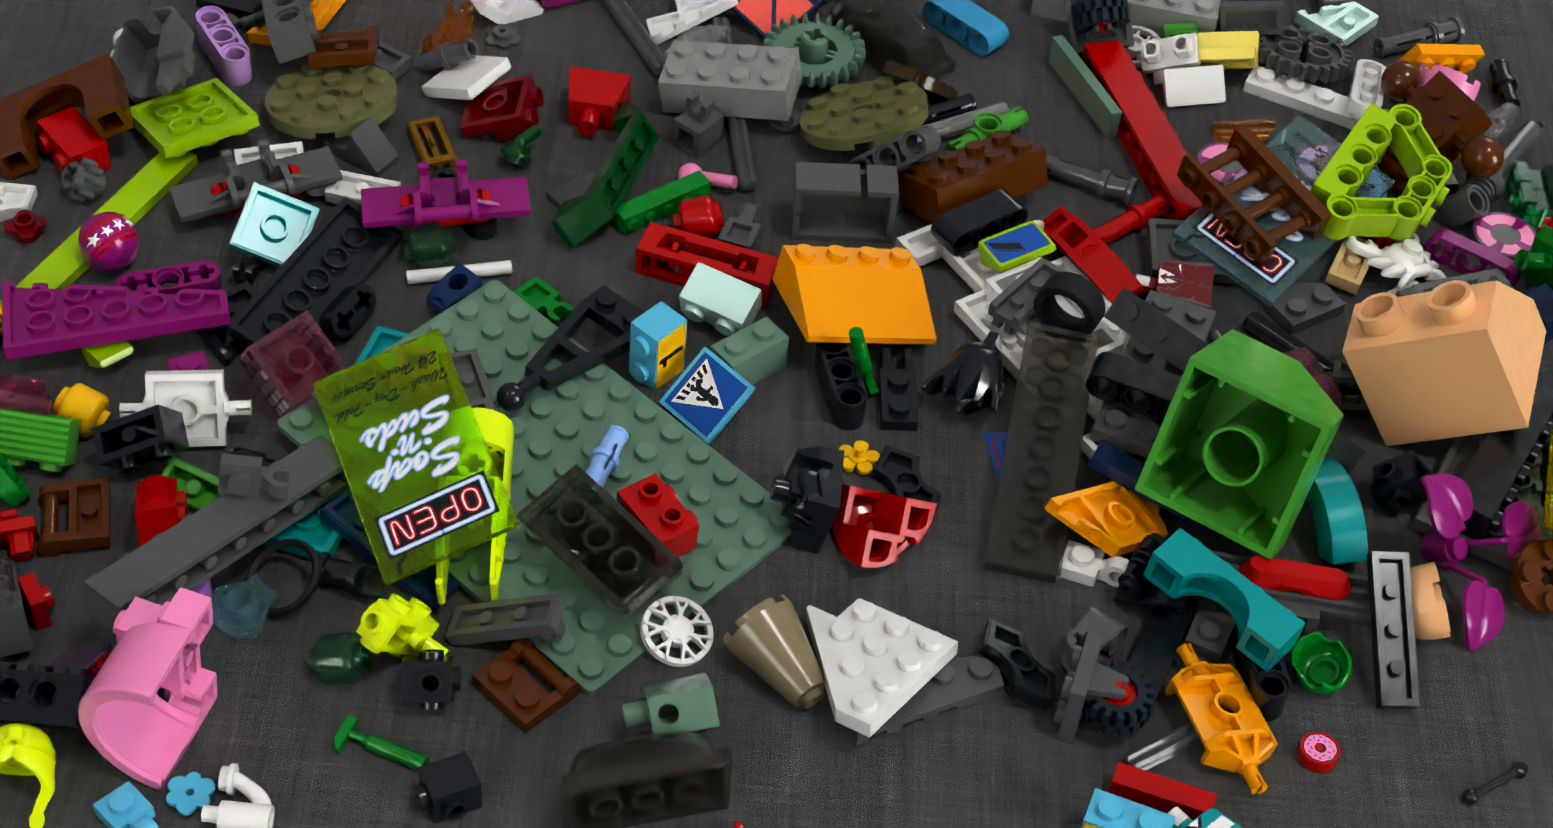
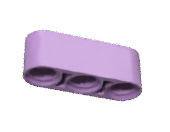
[195,6,252,86]

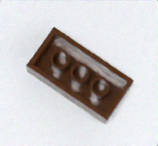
[898,130,1048,223]

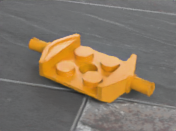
[1165,643,1278,795]

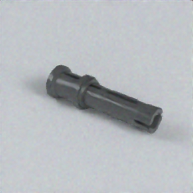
[1373,16,1465,57]
[1046,153,1139,206]

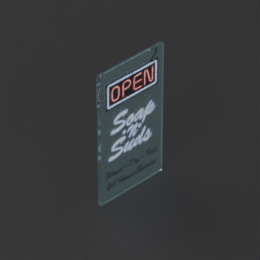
[1172,115,1395,307]

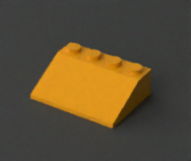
[772,244,937,345]

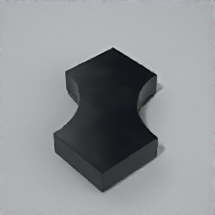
[872,445,942,517]
[979,618,1056,712]

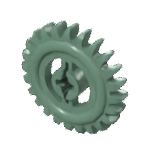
[762,12,866,88]

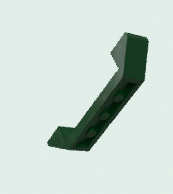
[551,101,659,248]

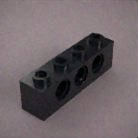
[0,661,94,731]

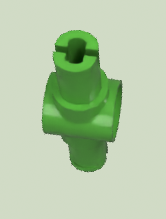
[944,106,1028,151]

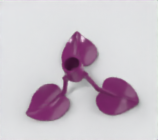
[1421,474,1542,651]

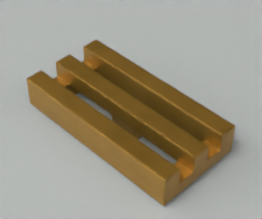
[407,116,457,172]

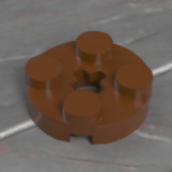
[1509,538,1553,616]

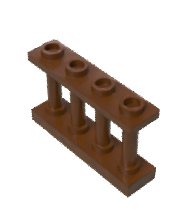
[1177,123,1332,266]

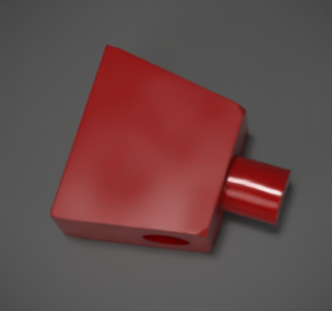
[568,66,631,136]

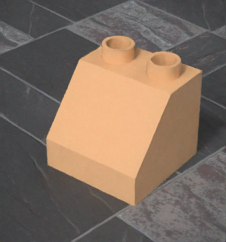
[1342,280,1546,446]

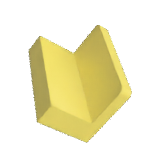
[1194,31,1260,69]

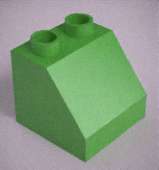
[1134,329,1344,560]

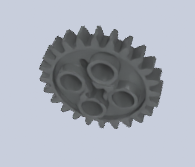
[1258,24,1353,84]

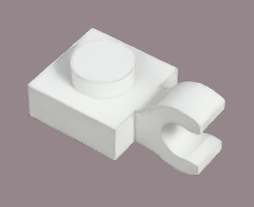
[1057,540,1129,588]

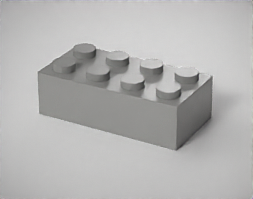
[658,40,802,121]

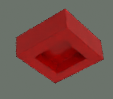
[18,572,55,631]

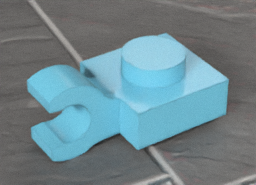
[92,781,159,828]

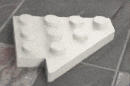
[806,598,958,738]

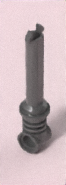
[1442,119,1546,227]

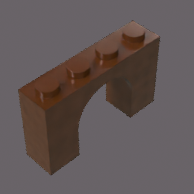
[0,53,134,180]

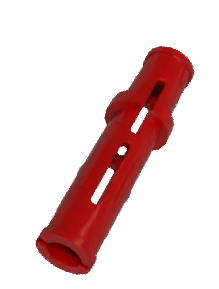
[1092,195,1169,244]

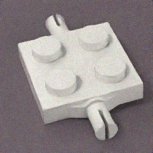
[119,369,252,447]

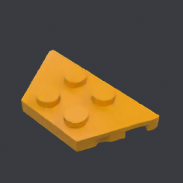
[1044,481,1168,558]

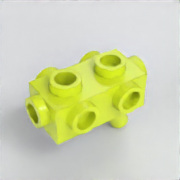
[356,593,449,657]

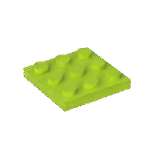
[130,78,260,158]

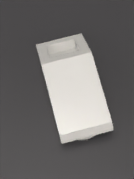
[471,0,544,24]

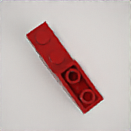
[1043,206,1144,303]

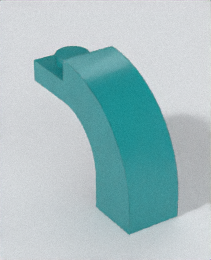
[1306,459,1368,564]

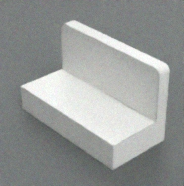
[1153,65,1226,108]

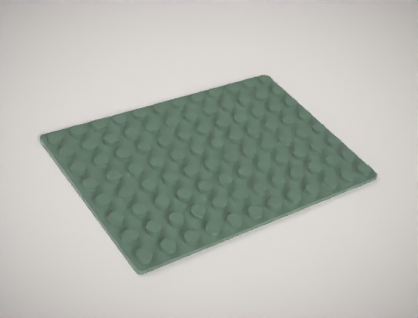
[277,280,792,696]

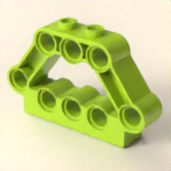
[1310,103,1453,241]

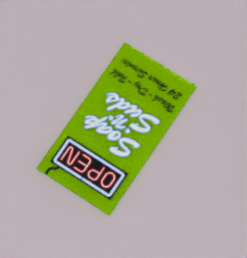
[312,328,520,586]

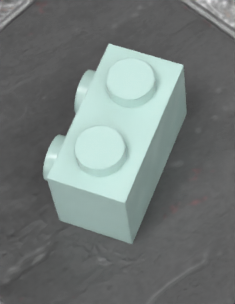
[679,262,762,336]

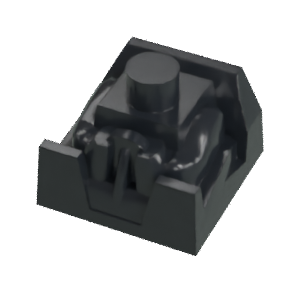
[769,447,844,554]

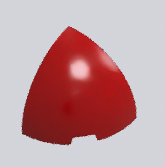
[832,484,937,568]

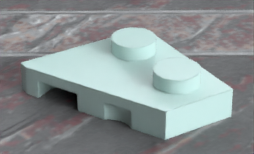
[1294,1,1379,46]

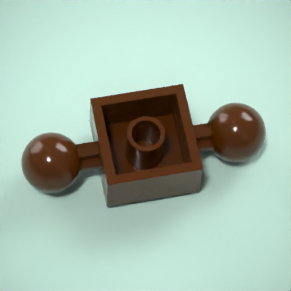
[1380,61,1504,178]

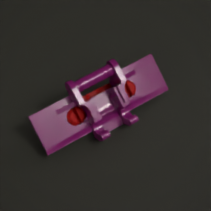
[361,159,531,228]

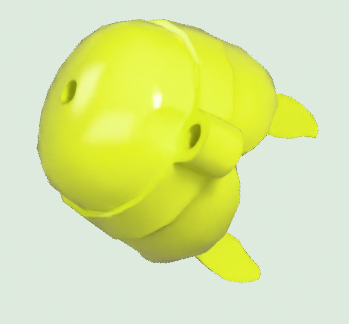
[0,723,56,828]

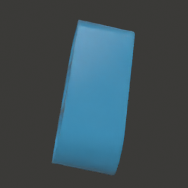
[923,0,1009,56]

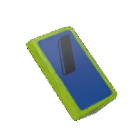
[978,221,1056,273]

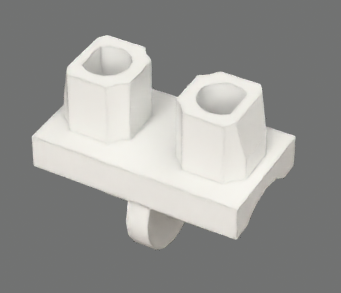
[1140,33,1200,74]

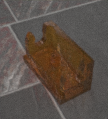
[420,0,474,55]

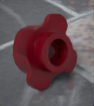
[3,210,47,243]

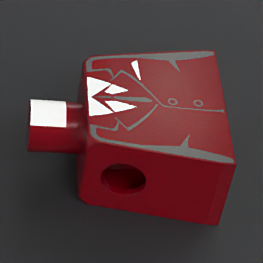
[1136,260,1215,309]

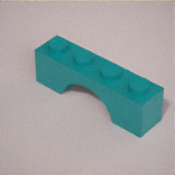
[1143,528,1306,672]

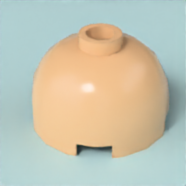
[1411,562,1451,640]

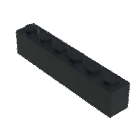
[1460,373,1553,540]

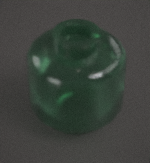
[403,221,457,269]
[307,632,371,686]

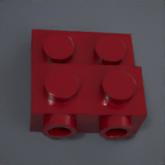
[459,75,544,142]

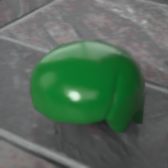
[1290,632,1352,695]

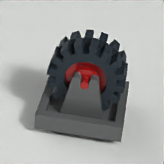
[1064,0,1134,55]
[1053,631,1155,744]

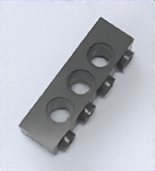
[261,0,319,64]

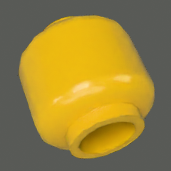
[52,383,113,438]

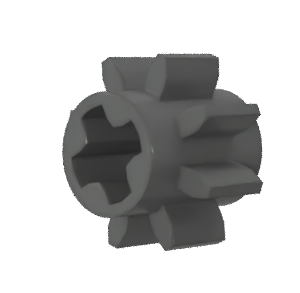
[61,157,106,203]

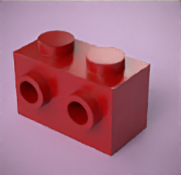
[615,473,699,567]
[135,475,188,547]

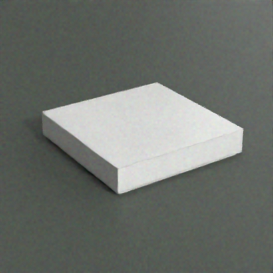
[421,56,511,100]

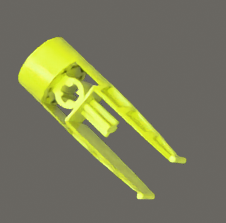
[435,407,515,605]

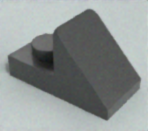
[325,118,399,177]

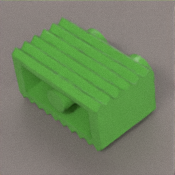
[0,407,81,472]

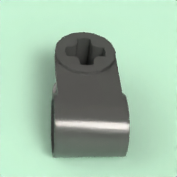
[1061,606,1129,674]

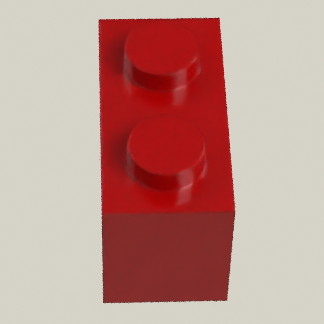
[36,106,111,173]

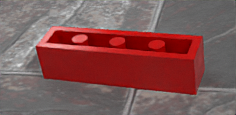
[1108,762,1217,820]

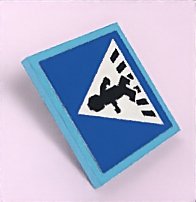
[659,347,756,445]

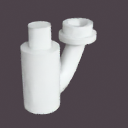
[201,763,275,828]

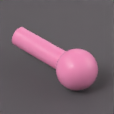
[677,163,738,189]

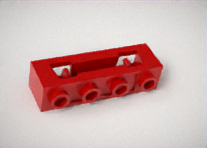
[635,222,779,310]

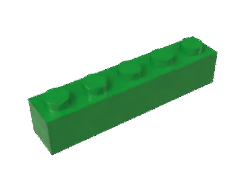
[612,170,711,235]

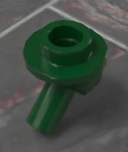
[499,124,542,166]

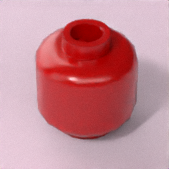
[673,195,725,239]

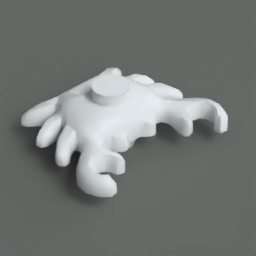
[1346,233,1447,289]

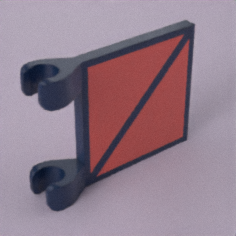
[731,0,830,39]

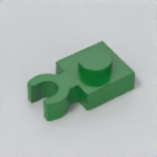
[513,276,574,327]

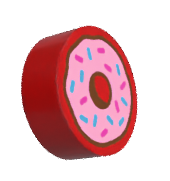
[1297,731,1341,773]

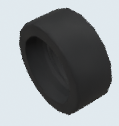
[1034,272,1105,341]

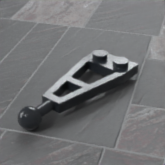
[496,285,645,412]

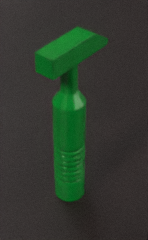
[849,327,879,395]
[334,714,429,771]

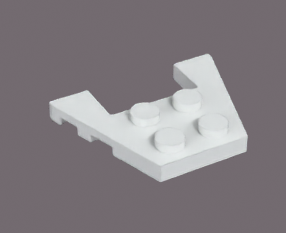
[646,0,738,45]

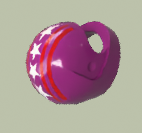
[78,212,138,273]

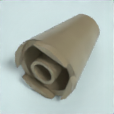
[723,594,825,709]

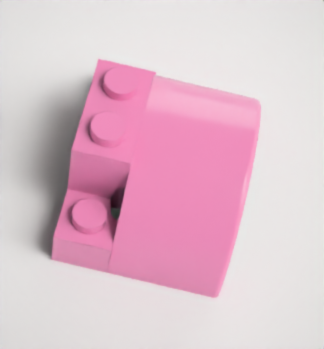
[78,587,218,791]

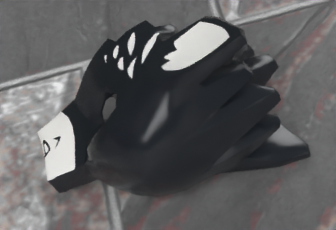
[921,331,1006,416]

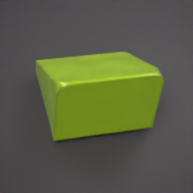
[81,341,134,368]

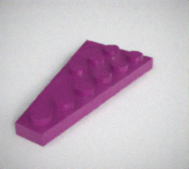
[2,282,231,360]

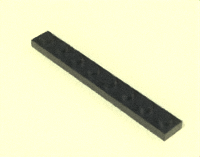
[1103,287,1366,475]

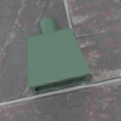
[622,672,720,737]

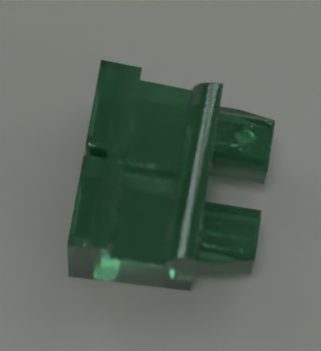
[1505,160,1553,227]

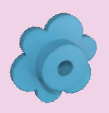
[166,772,215,816]

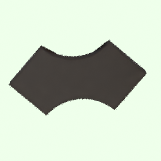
[883,60,958,101]

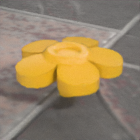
[839,440,880,475]

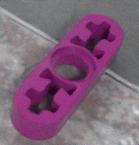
[1425,228,1522,288]
[115,261,222,294]

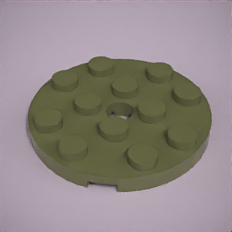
[264,63,398,139]
[799,76,929,151]

